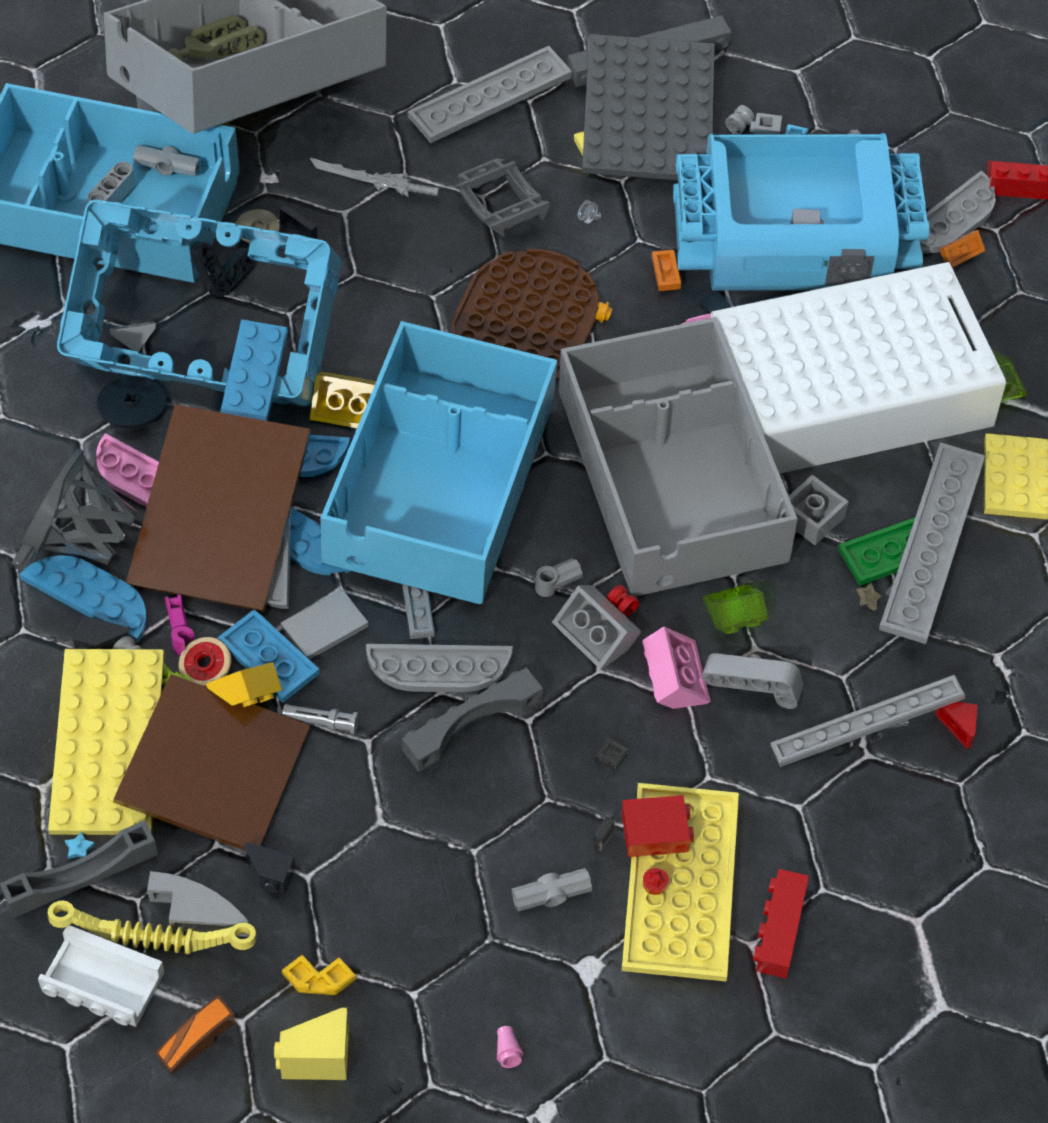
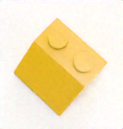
[206,662,282,707]

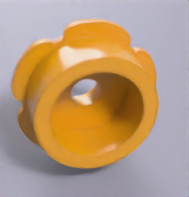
[595,302,612,323]

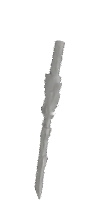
[310,158,440,198]

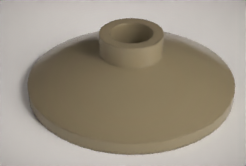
[236,209,280,243]

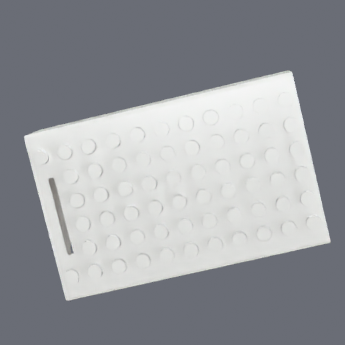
[711,262,1006,474]

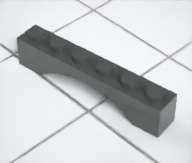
[402,667,543,772]
[0,820,158,918]

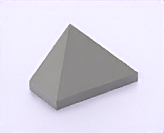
[110,321,156,352]

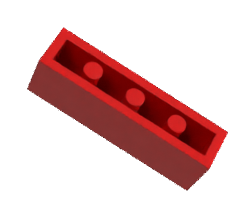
[753,869,809,979]

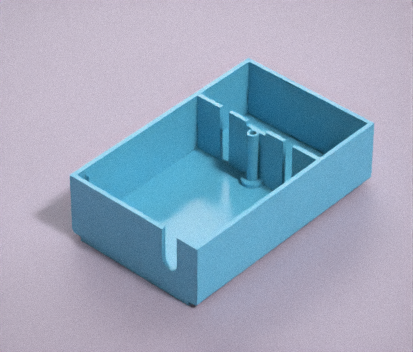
[0,83,240,283]

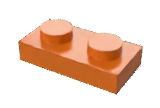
[939,230,986,267]
[652,250,681,291]

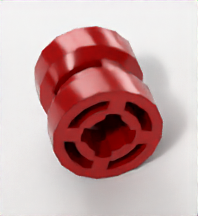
[606,585,639,617]

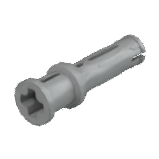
[282,704,359,735]

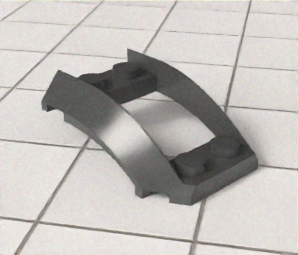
[457,158,550,237]

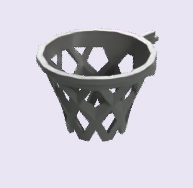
[11,448,138,571]

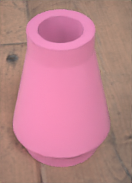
[497,1026,523,1068]

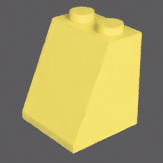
[274,1008,349,1080]

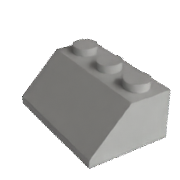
[552,585,641,669]

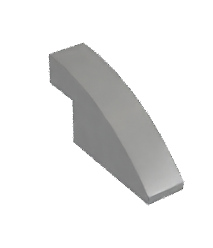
[147,871,249,937]

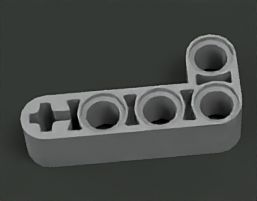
[702,654,804,709]

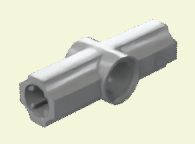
[133,145,201,176]
[512,868,592,911]

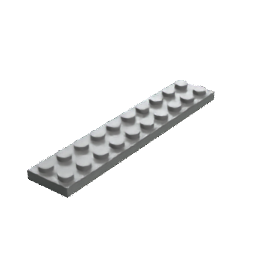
[879,442,985,644]

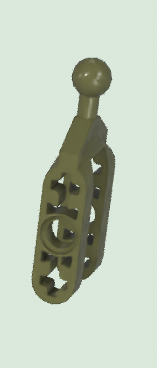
[167,15,264,60]

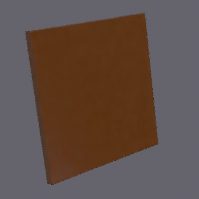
[113,674,310,851]

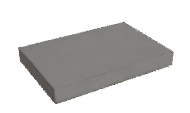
[281,589,368,660]

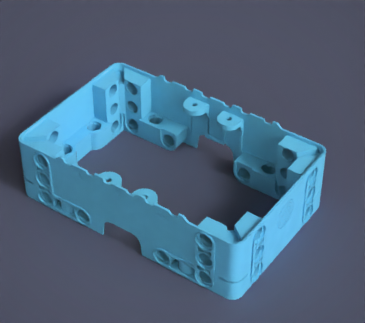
[57,200,341,407]

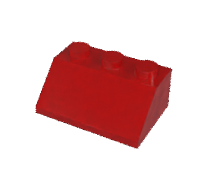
[987,160,1048,200]

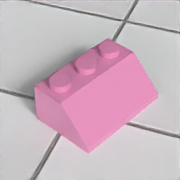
[642,627,711,709]

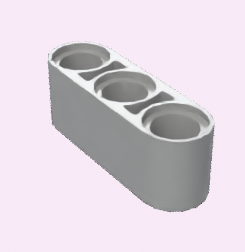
[87,162,135,203]

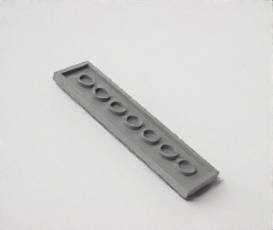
[408,46,572,143]

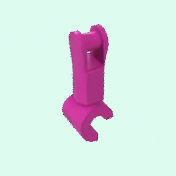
[165,594,194,656]

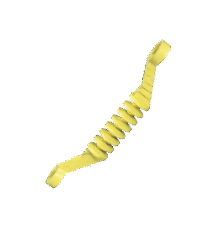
[48,901,256,954]

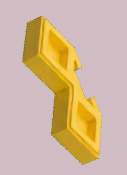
[282,955,356,995]

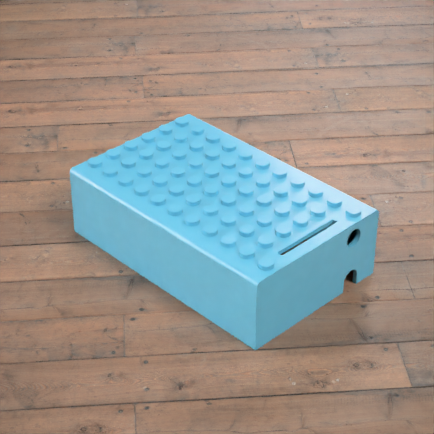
[321,321,557,604]

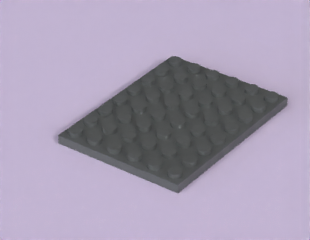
[582,34,714,180]

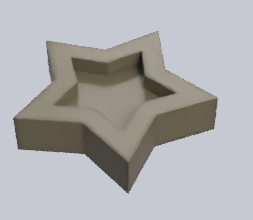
[856,583,881,611]

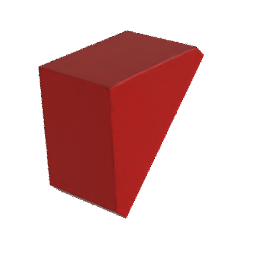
[935,702,978,749]

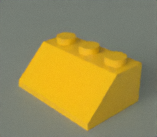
[310,372,376,428]

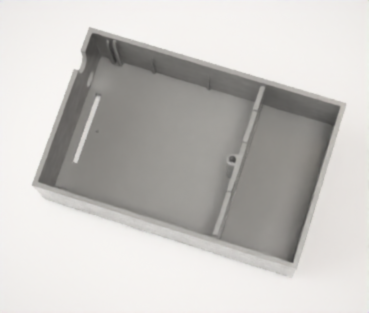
[104,0,387,134]
[559,317,797,596]

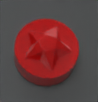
[642,868,669,895]

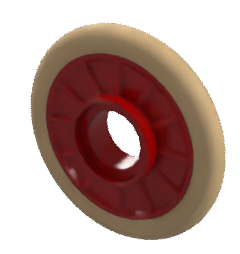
[179,637,231,687]

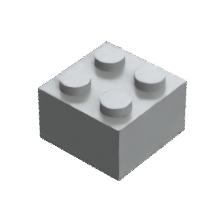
[788,475,849,545]

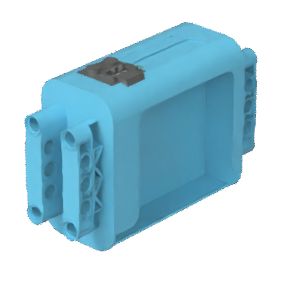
[673,133,929,291]

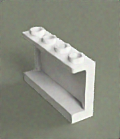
[38,925,165,1027]

